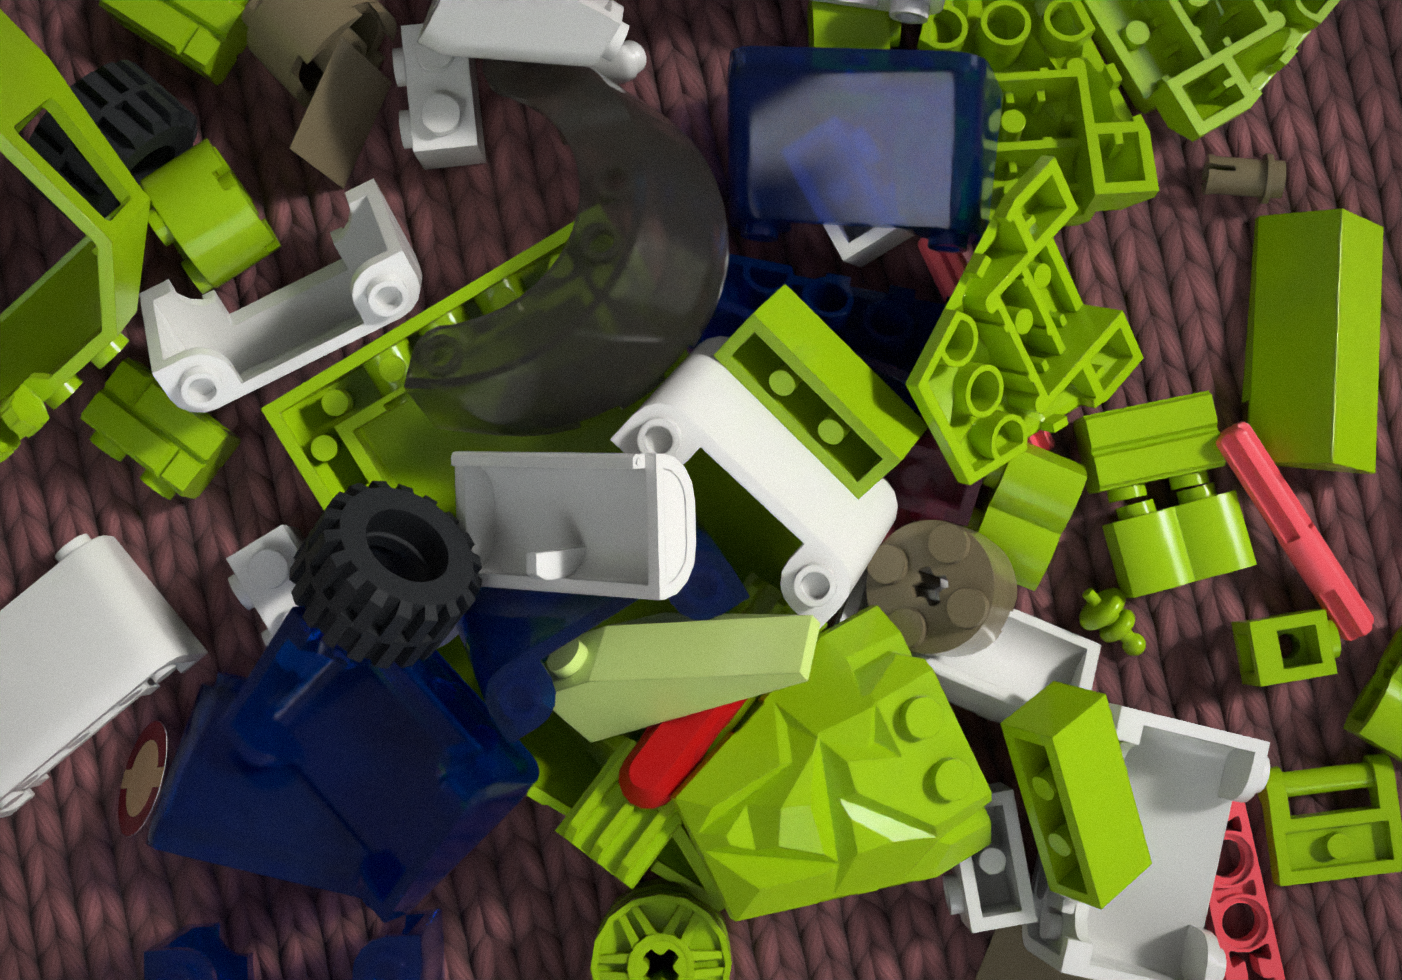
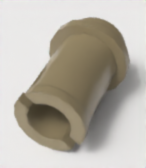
[1201,153,1286,204]

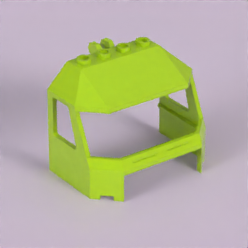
[0,9,151,463]

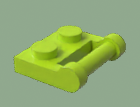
[1257,753,1402,887]

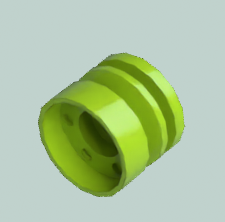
[590,878,732,980]

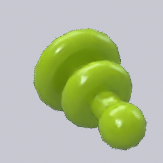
[1079,587,1146,656]

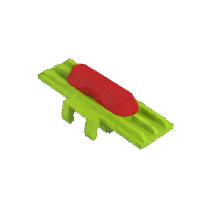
[555,572,828,890]

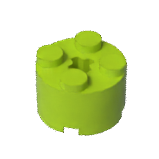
[139,138,282,294]

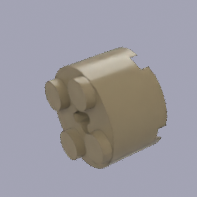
[241,0,397,108]
[866,520,1017,657]

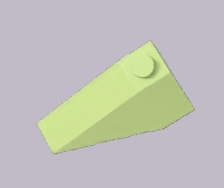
[538,612,820,743]

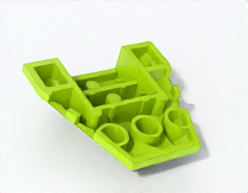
[892,0,1159,234]
[1081,0,1340,142]
[905,155,1144,485]
[670,605,992,921]

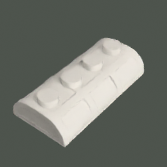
[451,451,696,600]
[833,567,1101,723]

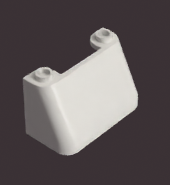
[417,0,629,67]
[139,178,423,413]
[610,336,898,629]
[0,533,208,818]
[1022,703,1270,980]

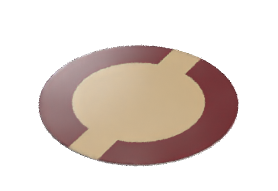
[118,721,167,837]

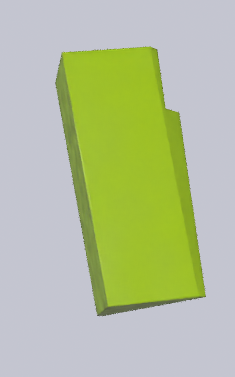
[1242,208,1384,475]

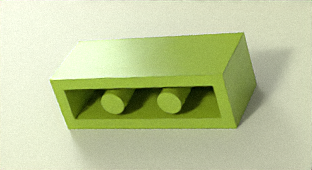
[713,284,928,500]
[1000,681,1152,910]

